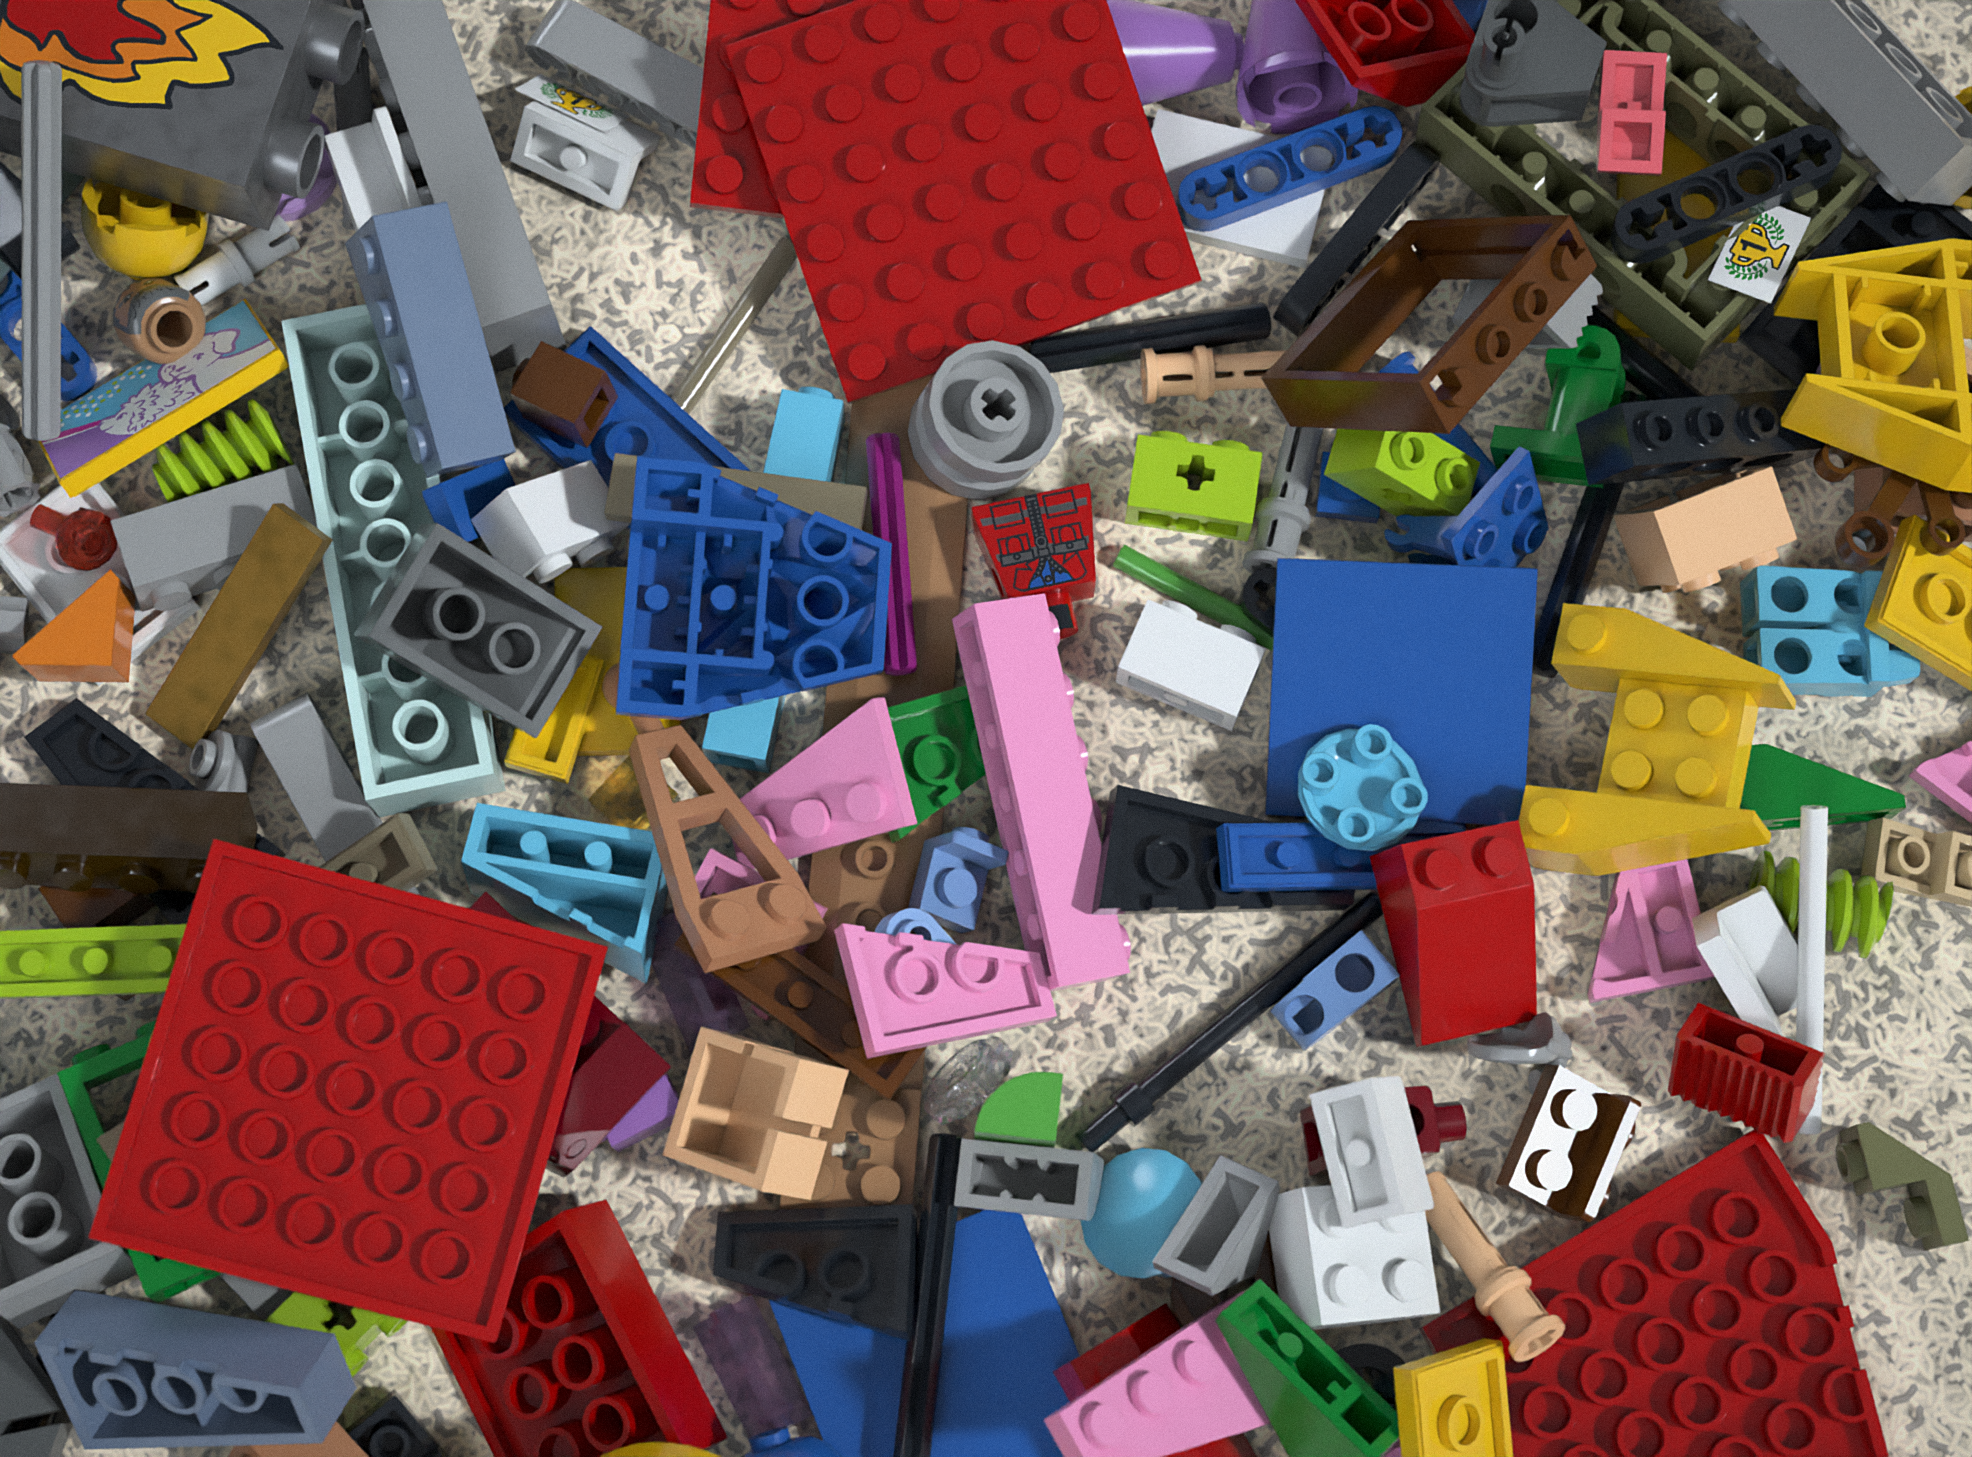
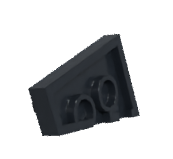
[713,1204,918,1342]

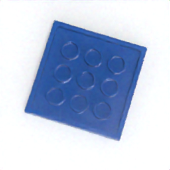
[1265,558,1538,825]
[769,1210,1079,1457]

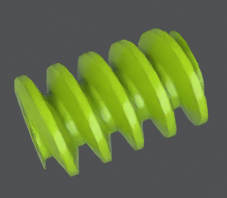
[151,398,295,503]
[1747,851,1894,959]

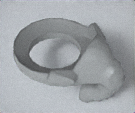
[1467,1012,1573,1095]

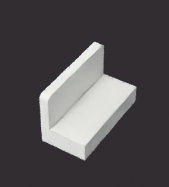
[510,100,660,211]
[324,106,422,232]
[1692,886,1798,1036]
[1309,1076,1434,1229]

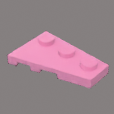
[732,697,918,870]
[834,923,1057,1058]

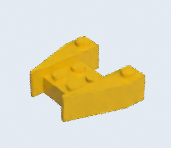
[1773,238,1972,493]
[1518,603,1796,876]

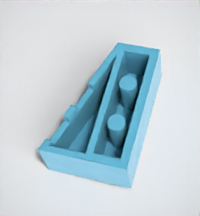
[461,803,668,984]

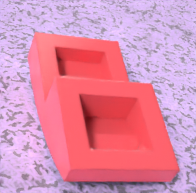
[1596,50,1667,176]

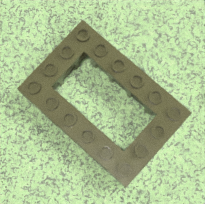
[1415,0,1871,372]

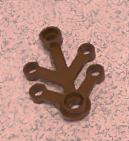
[1813,373,1972,568]

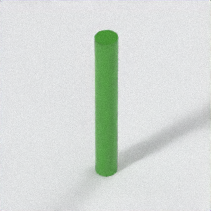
[1113,544,1273,651]

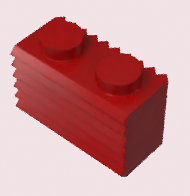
[1668,1003,1825,1143]

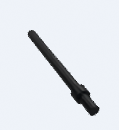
[1074,891,1383,1152]

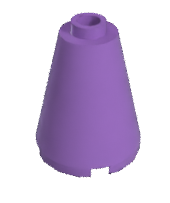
[1107,0,1244,106]
[1236,0,1358,135]

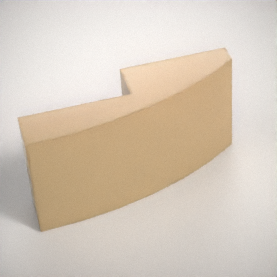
[1860,818,1972,907]

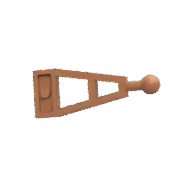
[602,663,827,973]

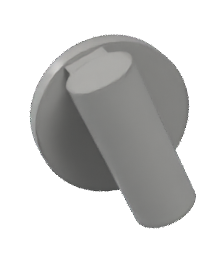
[189,730,258,792]

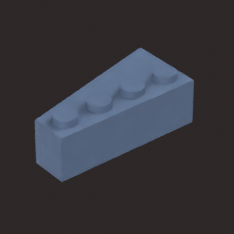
[345,201,516,478]
[34,1290,357,1450]

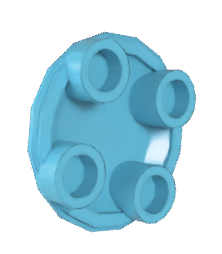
[1298,724,1428,851]
[1080,1148,1203,1279]

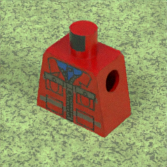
[971,483,1096,639]

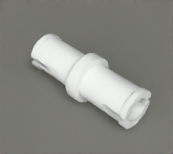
[173,214,300,306]

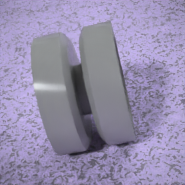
[908,340,1064,500]

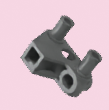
[1459,0,1607,127]

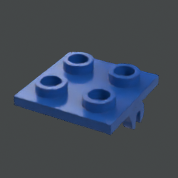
[1384,446,1549,567]

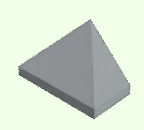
[1152,1155,1280,1296]

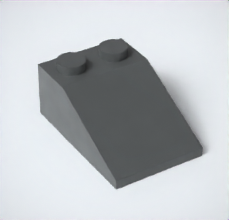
[354,523,602,738]

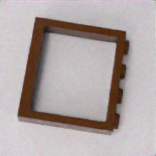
[1261,215,1597,434]

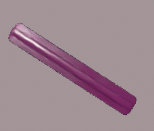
[866,432,917,676]

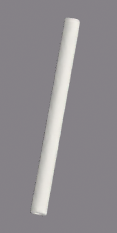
[1796,805,1828,1134]

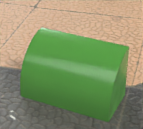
[974,1072,1063,1148]

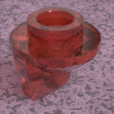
[30,504,118,571]

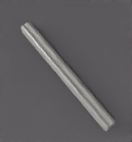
[22,60,62,441]

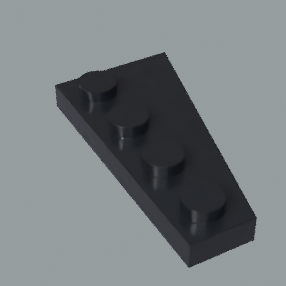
[24,698,286,925]
[1091,785,1355,915]

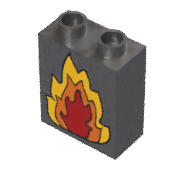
[0,0,365,231]

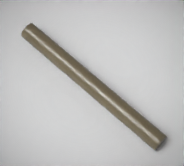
[671,237,797,414]

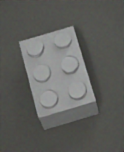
[0,1074,137,1329]

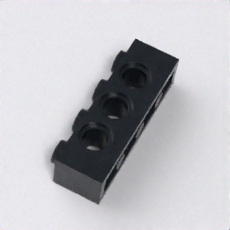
[1576,389,1826,486]

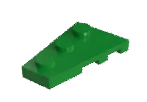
[888,685,986,843]

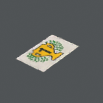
[514,74,630,133]
[1708,206,1811,304]

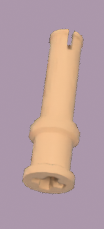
[1140,345,1287,404]
[1425,1171,1565,1362]

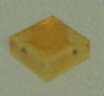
[588,755,681,831]

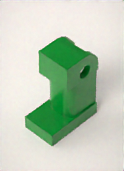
[1490,325,1626,488]

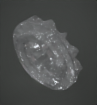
[924,1036,1014,1125]

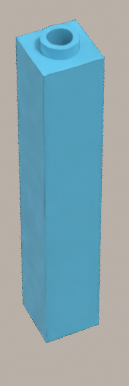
[702,386,846,774]

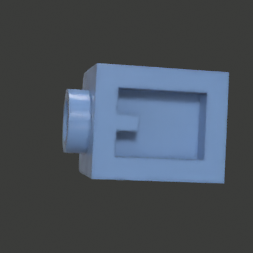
[908,827,1009,934]

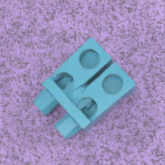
[1740,565,1921,697]

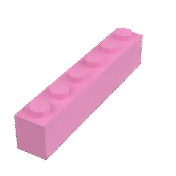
[952,593,1131,992]

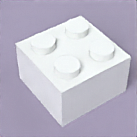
[1269,1185,1440,1330]

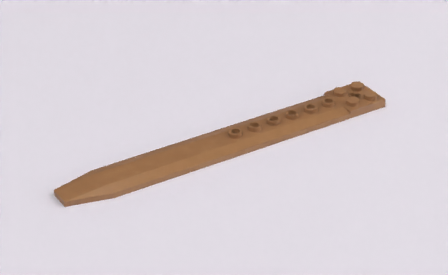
[779,375,969,1210]

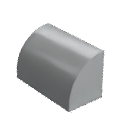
[954,1139,1104,1221]

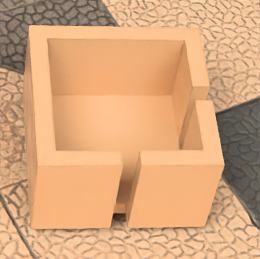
[1613,466,1798,593]
[663,1027,849,1200]

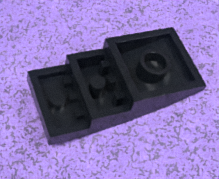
[1738,182,1972,388]

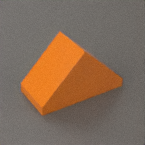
[12,569,136,682]

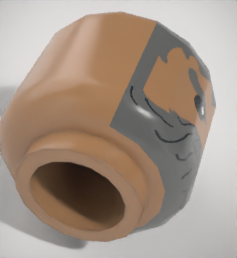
[113,278,206,364]

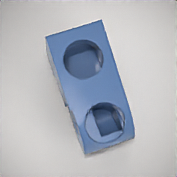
[1270,930,1400,1051]

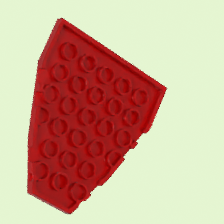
[1419,1129,1889,1457]

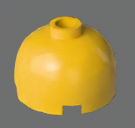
[81,178,209,281]

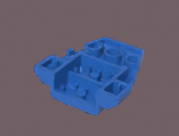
[616,456,892,720]

